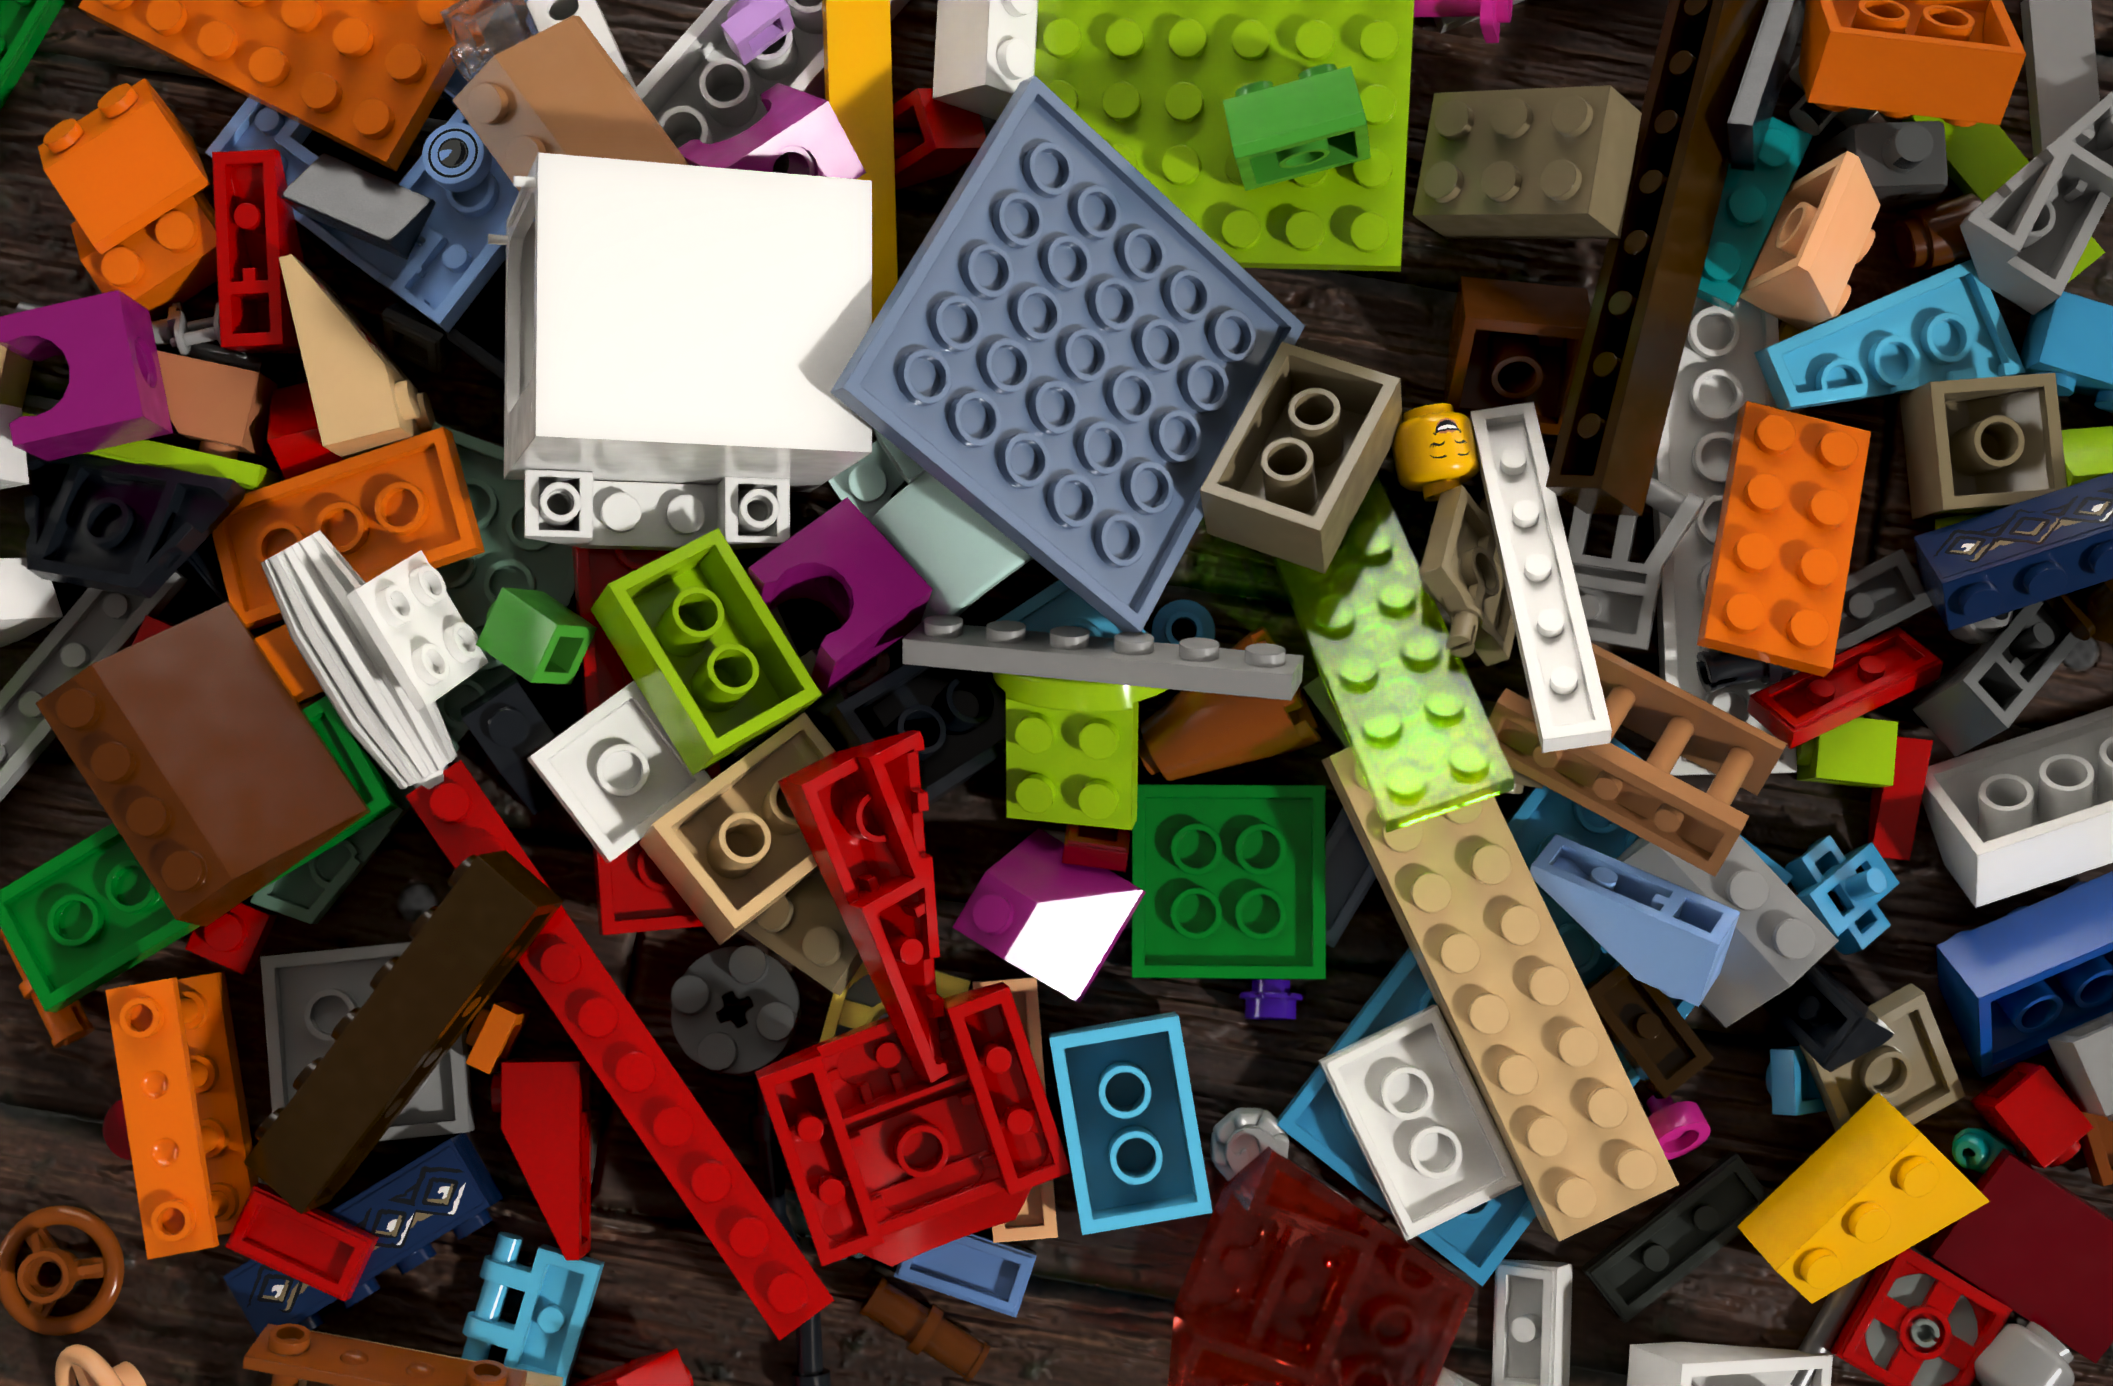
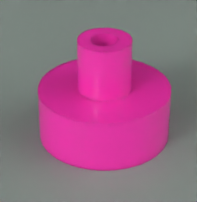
[1646,1095,1711,1160]

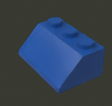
[1936,871,2113,1078]

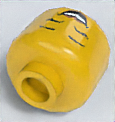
[1392,403,1480,502]

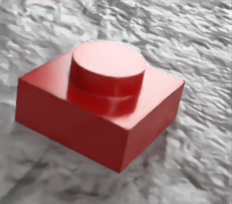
[185,901,277,975]

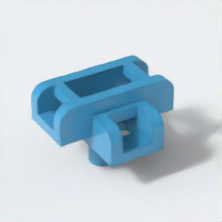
[1785,835,1899,955]

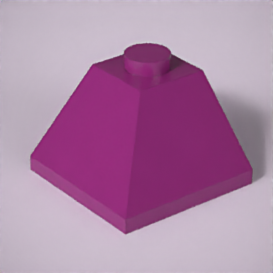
[952,828,1146,1003]

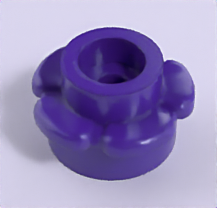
[1239,979,1303,1020]

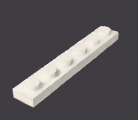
[1470,402,1612,753]

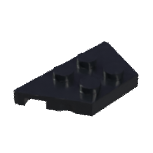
[24,452,246,599]

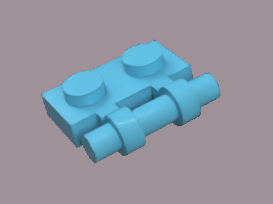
[461,1232,605,1386]

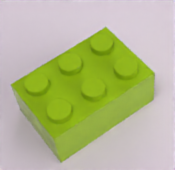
[591,528,822,776]

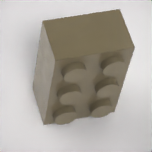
[1413,85,1642,239]
[1200,342,1403,574]

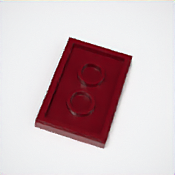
[1927,1148,2113,1364]

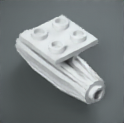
[261,530,489,789]

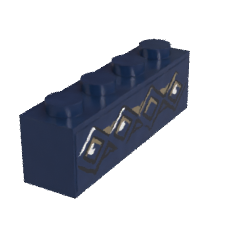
[1914,472,2113,631]
[223,1133,504,1337]

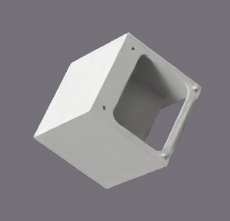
[488,152,872,493]

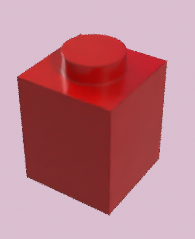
[1970,1062,2094,1169]

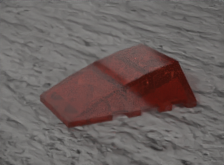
[1168,1146,1475,1386]

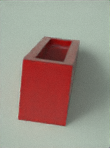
[1867,736,1933,861]

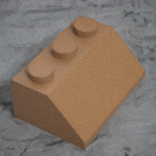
[452,15,689,192]

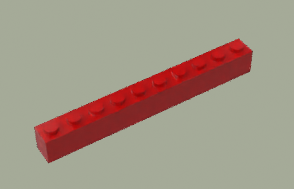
[405,760,835,1341]

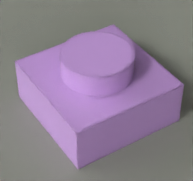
[721,0,795,66]

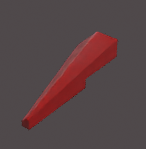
[778,730,949,1083]

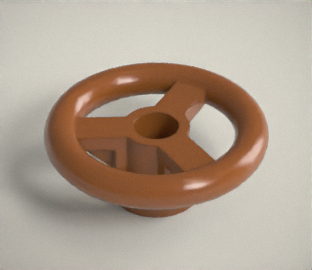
[0,1205,125,1336]

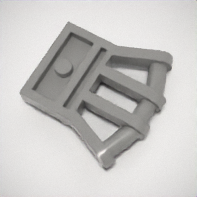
[1556,477,1705,650]

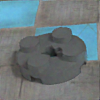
[671,945,803,1078]

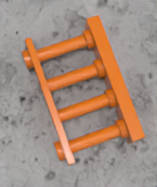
[105,971,259,1260]

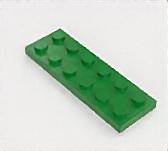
[0,695,398,1013]

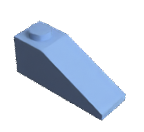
[1530,834,1740,1007]

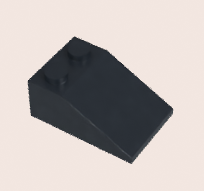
[816,618,1006,806]

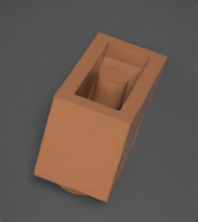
[157,350,278,460]

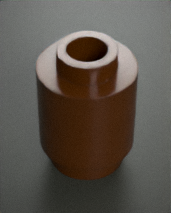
[1893,193,1982,271]

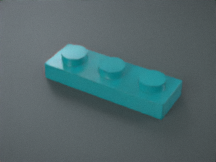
[1696,117,1813,311]

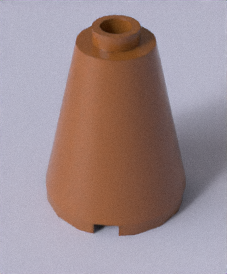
[1138,626,1322,781]

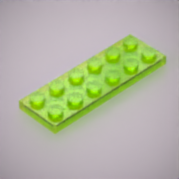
[1271,475,1515,833]

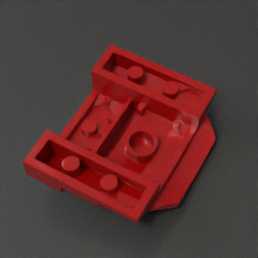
[755,982,1071,1267]

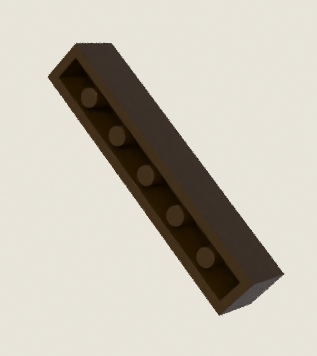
[244,850,564,1214]

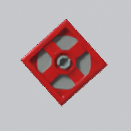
[1829,1248,2013,1386]

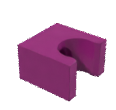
[678,83,866,179]
[0,290,173,461]
[747,498,933,695]

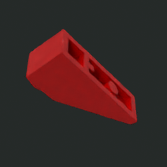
[212,149,305,354]
[491,1057,591,1260]

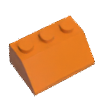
[1798,0,2027,127]

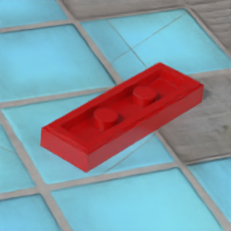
[1747,626,1943,749]

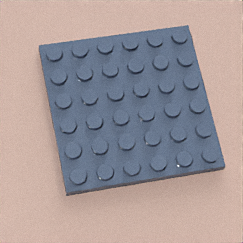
[830,75,1305,633]

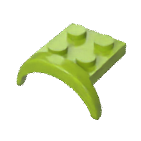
[993,673,1168,830]

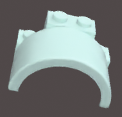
[828,428,1033,621]

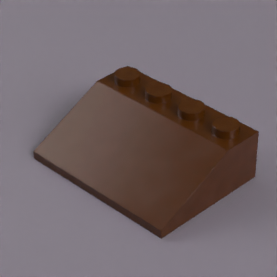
[36,602,371,927]

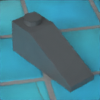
[1912,601,2080,757]

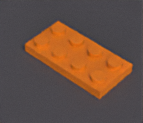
[1697,401,1871,677]
[212,427,485,631]

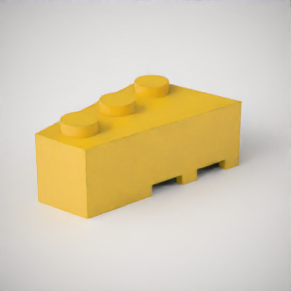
[1737,1092,1990,1304]

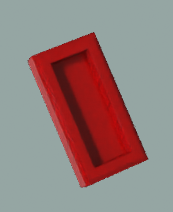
[225,1183,379,1302]

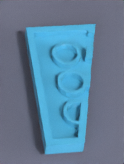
[1754,259,2026,410]

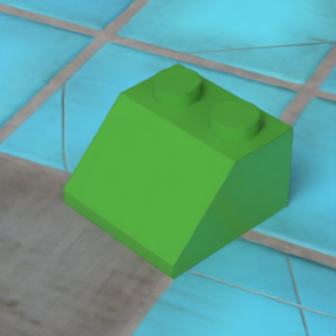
[1223,64,1371,191]

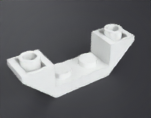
[524,470,790,551]

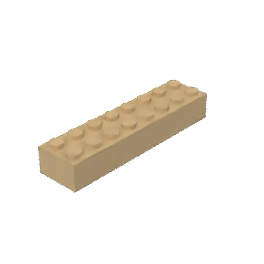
[1321,701,1679,1242]

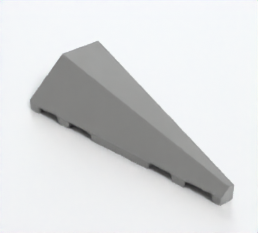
[1960,91,2113,315]

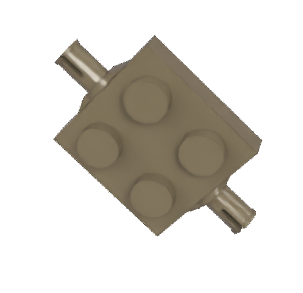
[1419,485,1515,666]

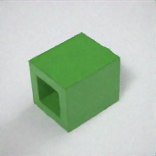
[476,587,597,685]

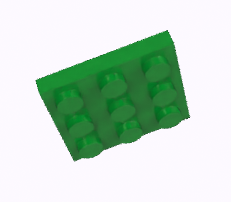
[1132,784,1326,979]

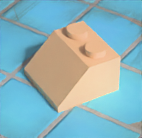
[1739,151,1881,331]

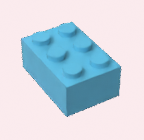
[1049,1011,1213,1235]

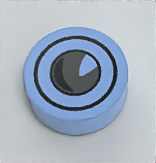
[422,122,492,192]

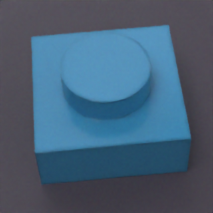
[1766,1045,1827,1116]

